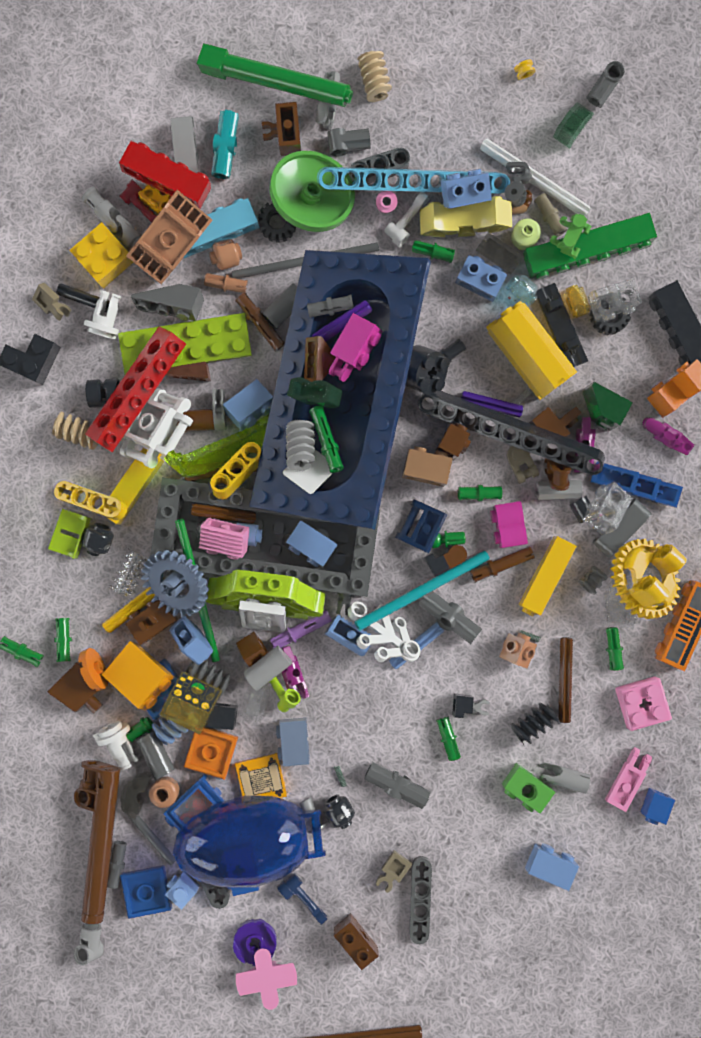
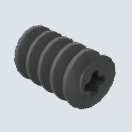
[182,660,230,700]

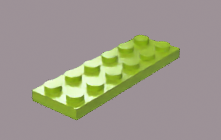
[118,313,252,375]

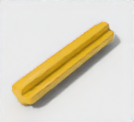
[102,587,155,633]

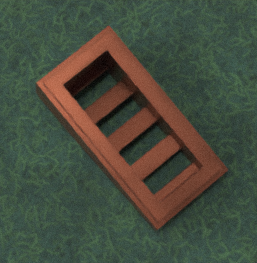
[166,361,211,382]

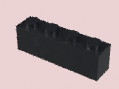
[649,280,701,365]

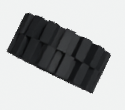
[258,202,296,243]
[590,293,632,335]

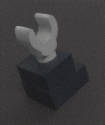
[452,693,490,718]

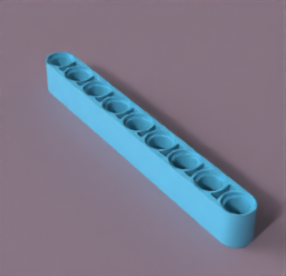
[317,167,510,194]

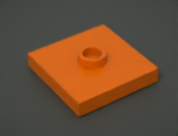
[184,724,238,780]

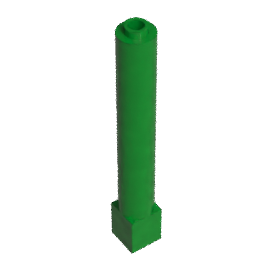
[197,43,353,107]

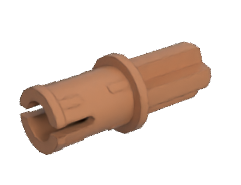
[204,273,248,293]

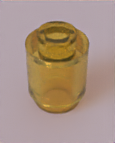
[563,284,590,319]

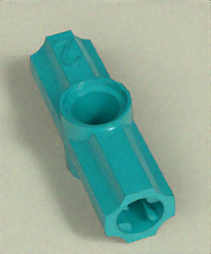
[211,109,239,180]

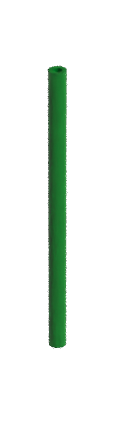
[175,519,220,662]

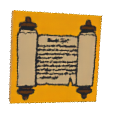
[235,753,287,806]

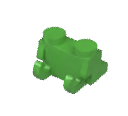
[550,214,592,259]

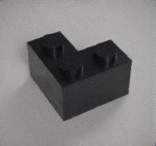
[0,334,61,386]

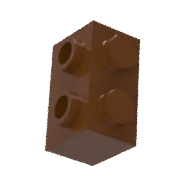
[435,423,471,461]

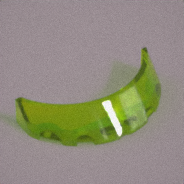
[164,415,269,477]

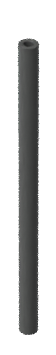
[232,242,379,279]

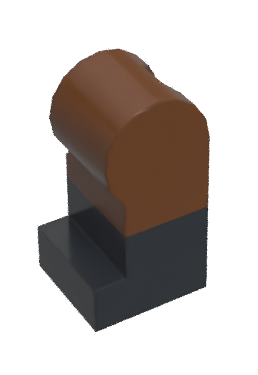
[424,545,467,577]

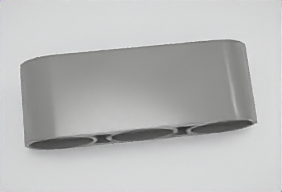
[171,116,199,173]

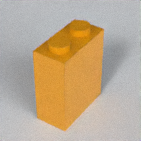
[102,641,174,710]

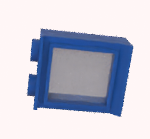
[163,774,234,846]

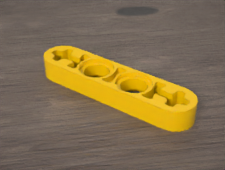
[54,481,127,520]

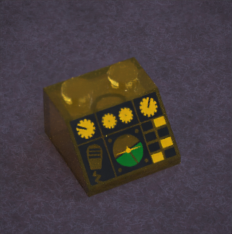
[159,672,222,735]

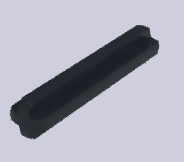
[56,283,119,313]

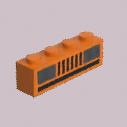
[655,580,701,671]

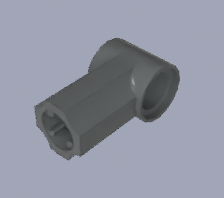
[586,61,625,108]
[327,128,371,156]

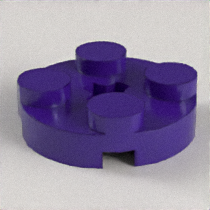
[233,919,277,966]

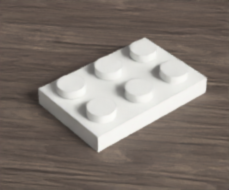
[239,599,286,633]

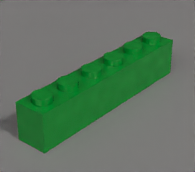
[523,213,657,280]

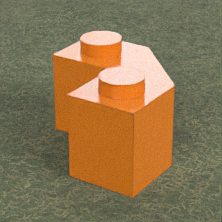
[647,359,701,418]

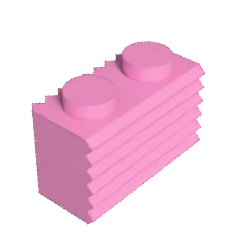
[199,518,250,560]

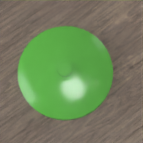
[269,151,355,232]

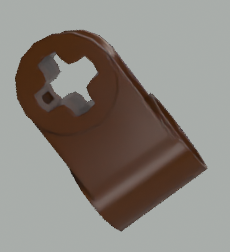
[544,458,571,491]

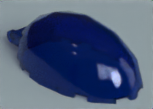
[172,795,326,887]

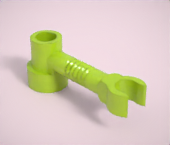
[270,677,301,713]

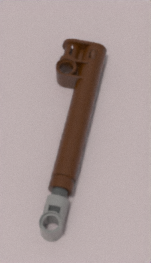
[74,760,120,966]

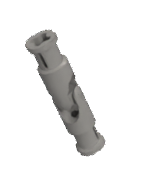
[82,187,142,249]

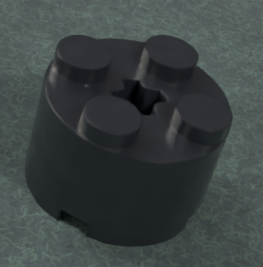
[405,345,450,394]

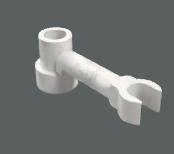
[384,192,430,248]

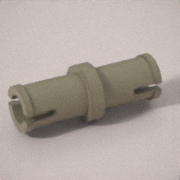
[534,193,567,237]

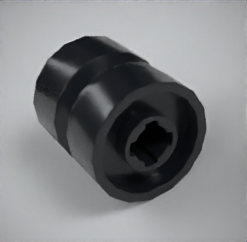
[85,378,120,408]

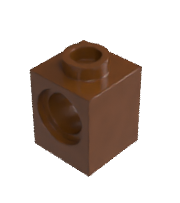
[236,631,268,667]

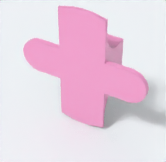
[236,948,297,1010]

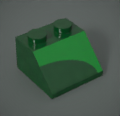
[583,382,633,431]

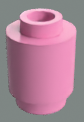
[376,191,398,214]

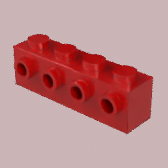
[119,140,211,209]

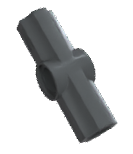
[418,591,482,645]
[364,761,431,809]

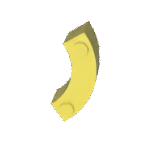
[420,196,512,237]

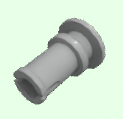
[299,798,328,834]

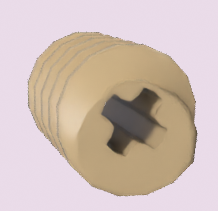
[357,51,392,102]
[52,411,98,450]

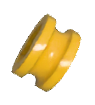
[514,59,536,80]

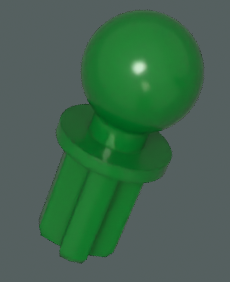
[432,530,466,548]

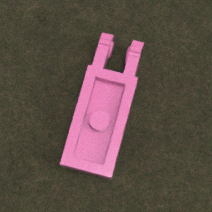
[605,747,652,812]

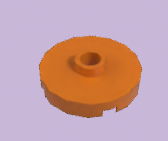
[78,648,109,691]

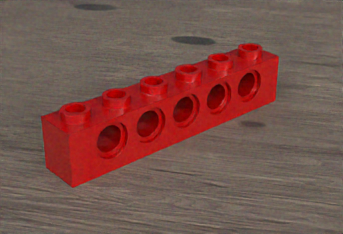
[85,326,186,452]

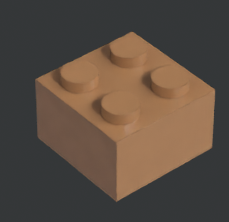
[402,446,453,487]

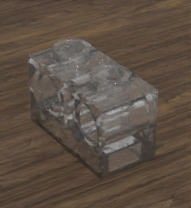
[587,278,642,322]
[584,482,632,535]

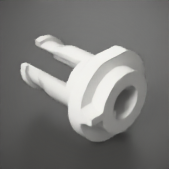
[84,290,121,339]
[93,721,138,771]

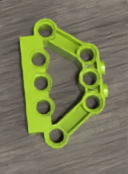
[206,570,326,620]

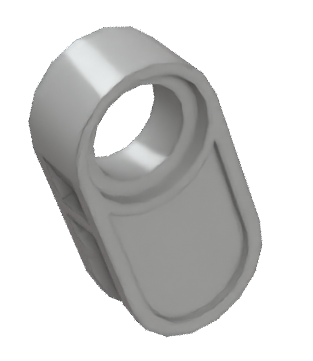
[212,388,227,431]

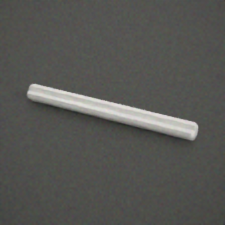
[480,139,590,216]

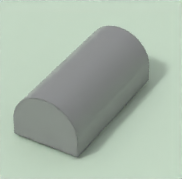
[244,646,292,691]

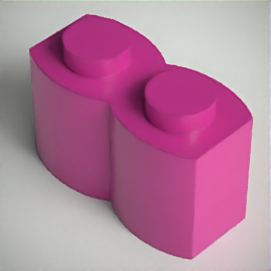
[490,501,528,548]

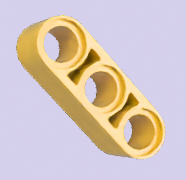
[210,442,261,500]

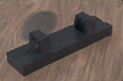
[534,283,588,367]

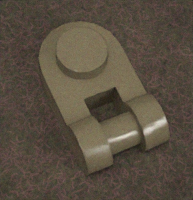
[506,446,539,484]

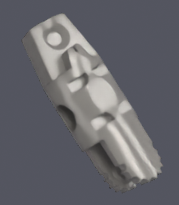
[315,71,340,130]

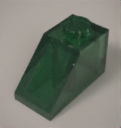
[553,102,594,149]

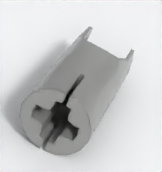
[539,762,590,794]

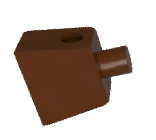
[47,662,103,714]

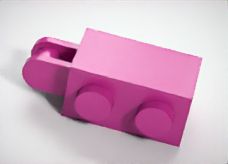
[329,313,383,382]

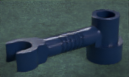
[277,873,328,925]

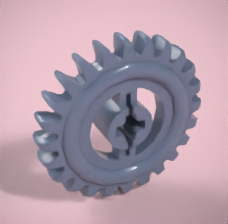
[141,550,209,617]

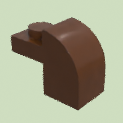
[529,406,582,437]

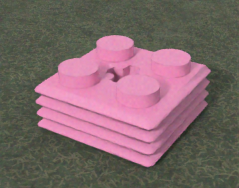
[615,676,672,731]

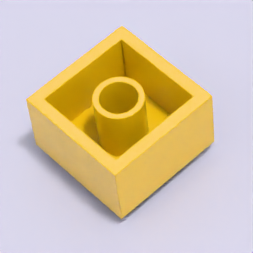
[69,222,134,289]

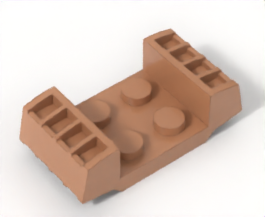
[126,190,212,285]

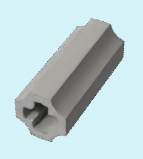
[536,480,583,500]

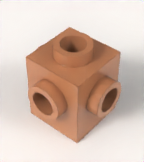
[499,632,537,669]

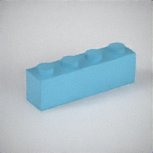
[183,198,259,259]

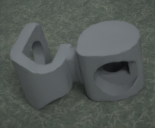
[505,162,532,207]

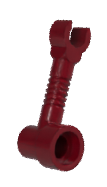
[119,179,157,223]

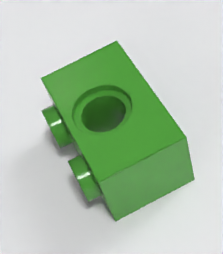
[502,763,555,814]

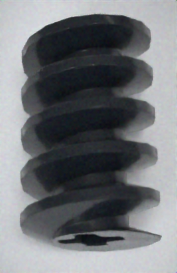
[510,702,561,747]

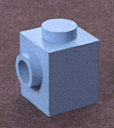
[165,871,200,910]

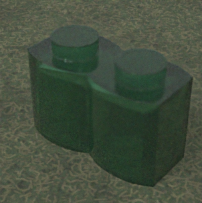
[287,377,342,408]

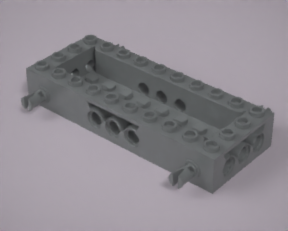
[150,459,380,616]

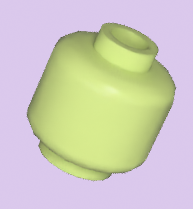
[511,218,541,250]

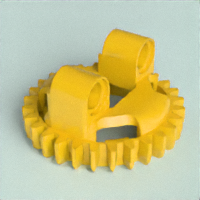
[610,538,687,619]

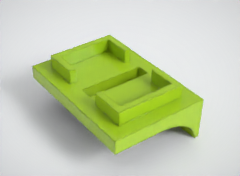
[48,508,91,559]

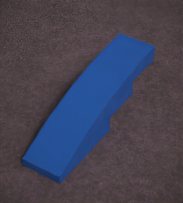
[591,461,683,508]

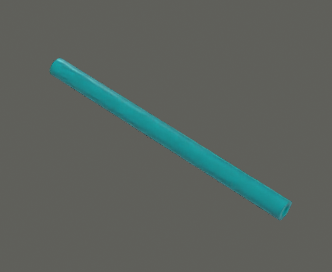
[354,550,490,631]

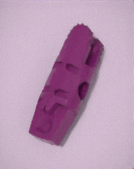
[574,417,596,472]
[642,417,695,455]
[281,646,309,699]

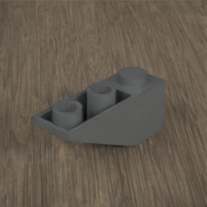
[131,284,204,321]

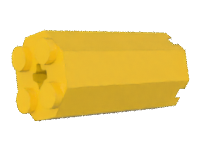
[486,301,577,401]

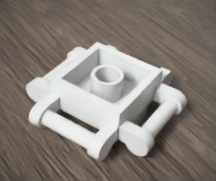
[120,388,193,468]

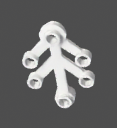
[348,601,420,662]

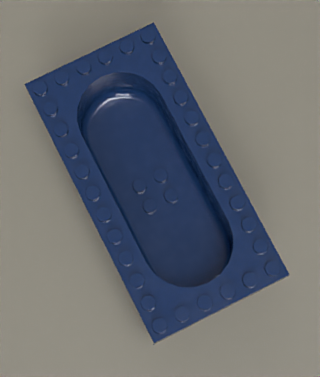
[249,250,432,530]

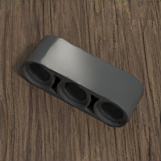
[350,148,410,184]
[592,498,652,558]

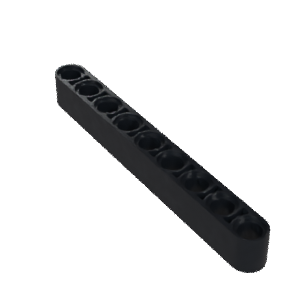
[418,391,605,475]

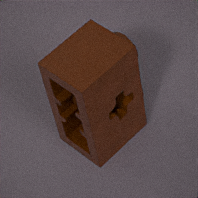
[334,913,379,970]

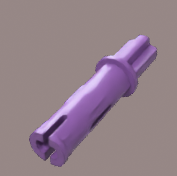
[270,610,332,648]

